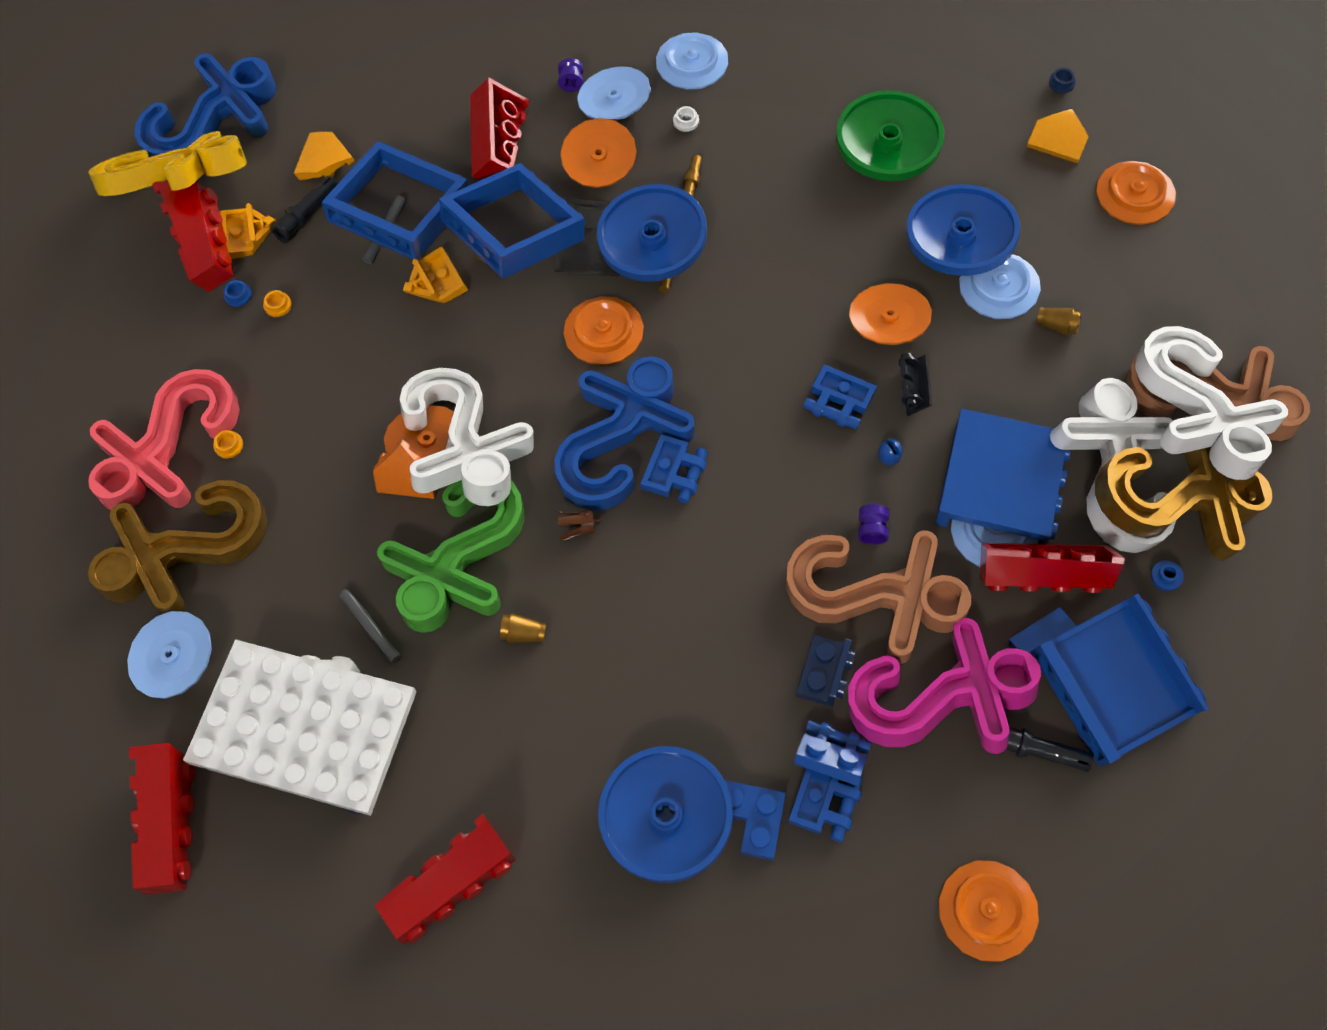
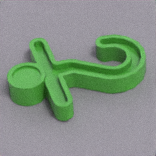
[377,480,525,633]

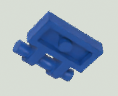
[803,365,877,430]
[640,434,708,504]
[794,720,872,786]
[788,768,863,843]

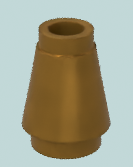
[1036,307,1082,336]
[499,612,546,643]

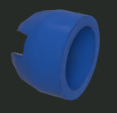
[878,439,903,465]

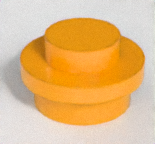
[263,290,292,317]
[213,430,244,459]

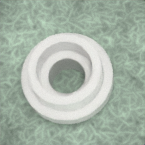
[673,106,699,132]

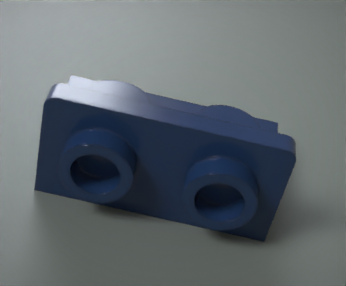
[796,635,856,707]

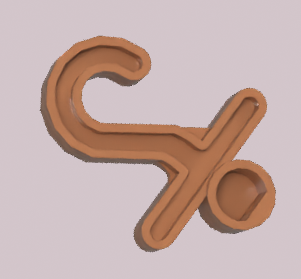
[1126,346,1310,441]
[786,530,971,664]

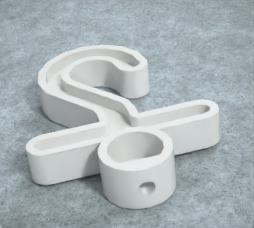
[1135,326,1288,480]
[400,368,534,506]
[1050,378,1176,553]

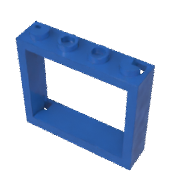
[322,141,468,260]
[439,163,585,279]

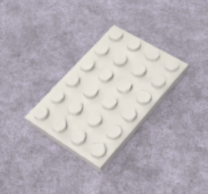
[183,639,417,816]

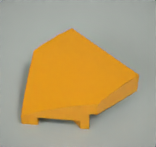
[1027,109,1089,164]
[294,132,355,180]
[219,203,276,259]
[403,246,468,303]

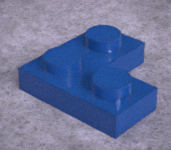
[725,780,786,861]

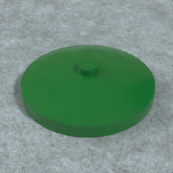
[836,90,944,181]

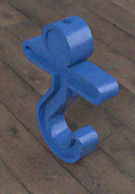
[134,53,276,158]
[554,356,695,511]

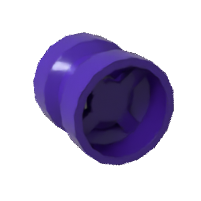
[858,504,889,545]

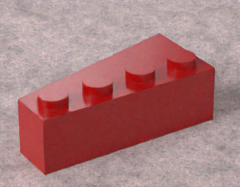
[129,743,195,895]

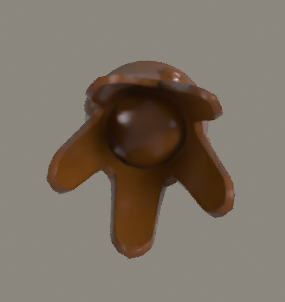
[556,510,602,541]

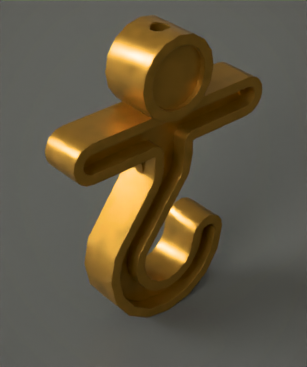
[1095,447,1272,561]
[88,480,268,614]

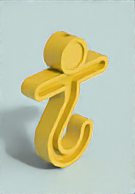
[88,131,247,196]

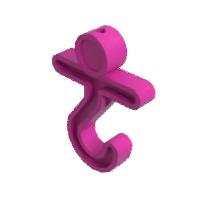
[848,618,1041,754]

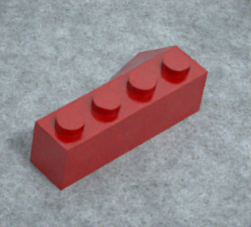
[470,77,530,181]
[152,181,234,292]
[980,543,1124,593]
[374,814,515,944]

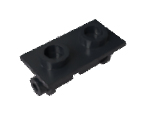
[898,353,932,416]

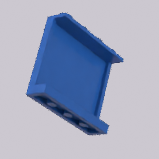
[935,408,1071,544]
[1030,593,1209,767]

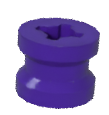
[558,58,583,92]

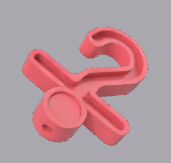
[88,369,240,510]

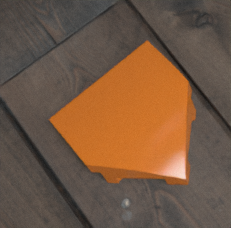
[373,440,437,499]

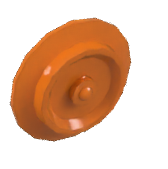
[560,118,637,188]
[1096,161,1176,225]
[849,283,932,345]
[563,296,644,366]
[384,405,454,457]
[939,860,1039,962]

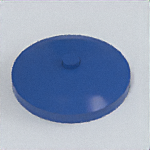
[597,184,707,282]
[906,184,1020,276]
[598,746,733,883]

